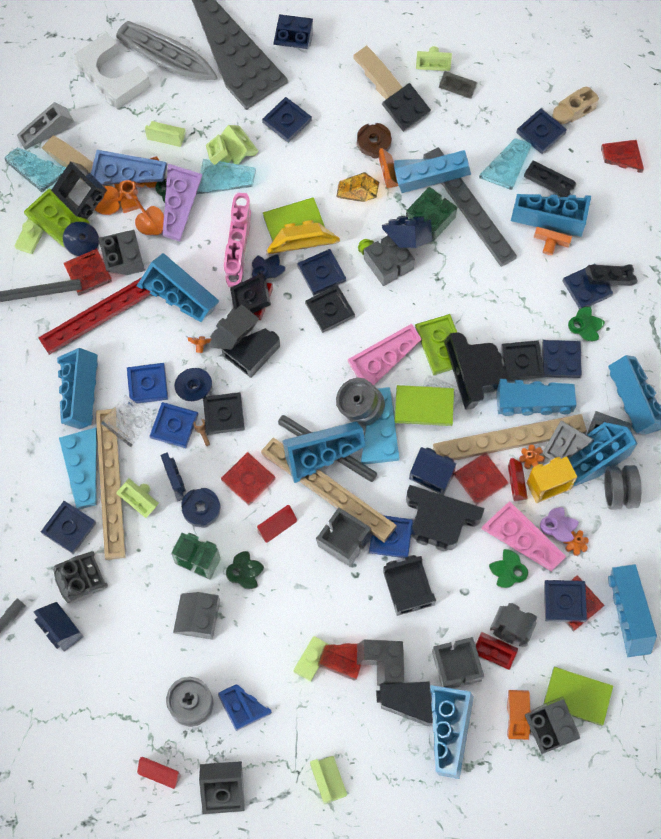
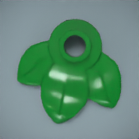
[568,307,605,341]
[489,549,528,588]

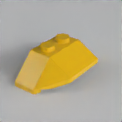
[266,220,340,255]

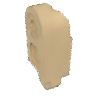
[552,86,599,124]

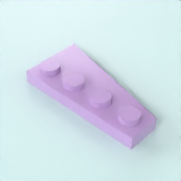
[163,164,202,241]

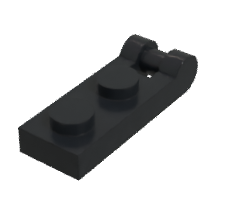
[524,160,577,197]
[585,264,638,286]

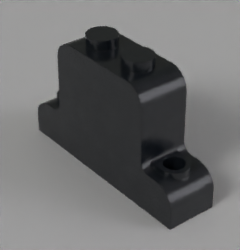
[444,332,507,410]
[406,485,485,551]

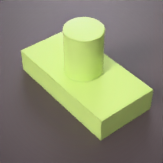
[416,46,452,71]
[206,134,232,165]
[14,218,44,254]
[116,478,159,518]
[293,636,331,682]

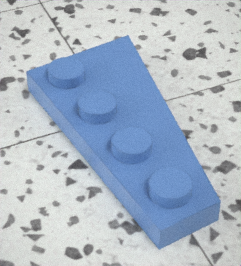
[91,150,167,185]

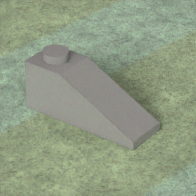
[17,102,74,149]

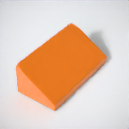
[379,148,398,188]

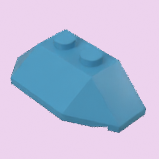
[569,422,638,486]

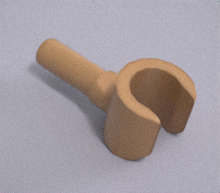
[194,419,210,446]

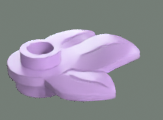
[540,507,579,542]

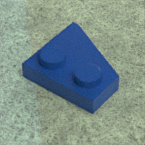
[218,684,272,731]

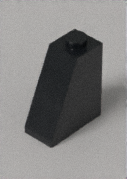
[222,328,280,378]
[376,681,433,727]

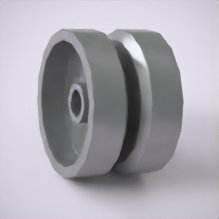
[336,377,385,426]
[604,465,642,510]
[166,676,214,727]

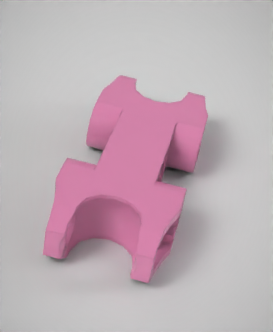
[224,192,251,287]

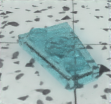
[479,138,532,190]
[4,147,66,193]
[197,159,256,194]

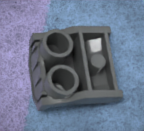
[53,551,108,603]

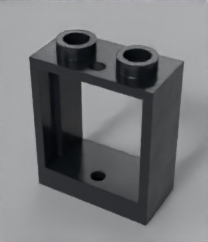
[51,161,107,219]

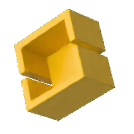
[526,456,577,504]

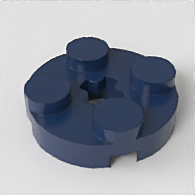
[181,488,221,528]

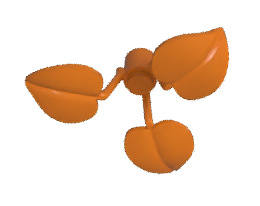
[94,156,164,235]

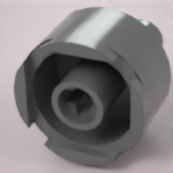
[490,603,537,647]

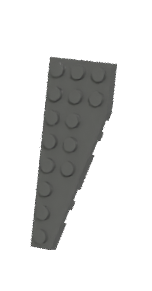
[192,0,288,110]

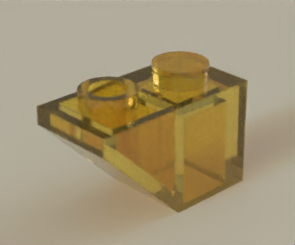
[336,172,379,202]

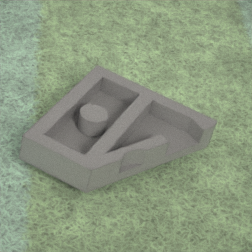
[542,421,594,460]

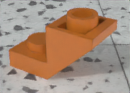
[507,690,530,740]

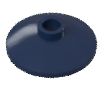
[63,221,99,257]
[174,368,212,402]

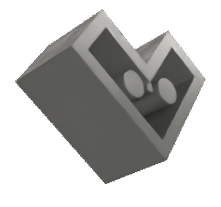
[357,639,404,686]

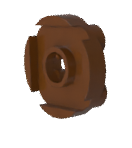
[357,123,392,159]

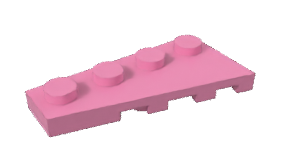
[347,324,421,385]
[481,501,566,572]

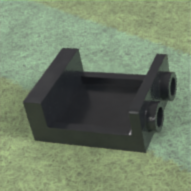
[383,555,436,616]

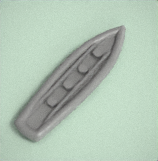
[116,21,217,80]

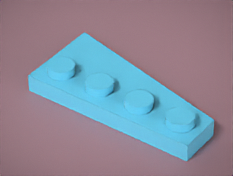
[361,387,399,464]
[59,427,97,510]

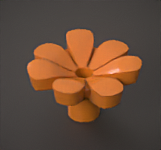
[187,336,212,353]
[519,445,545,469]
[563,530,589,556]

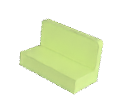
[145,121,186,147]
[220,125,258,165]
[310,756,347,805]

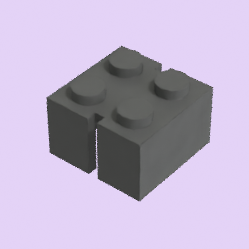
[364,235,415,286]
[316,507,373,567]
[432,637,484,688]

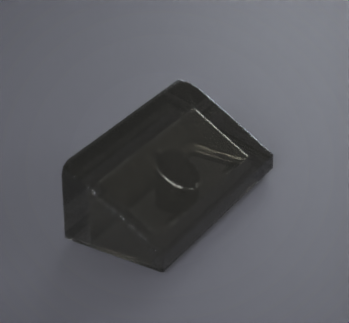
[439,71,478,99]

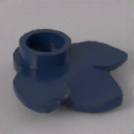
[252,254,286,280]

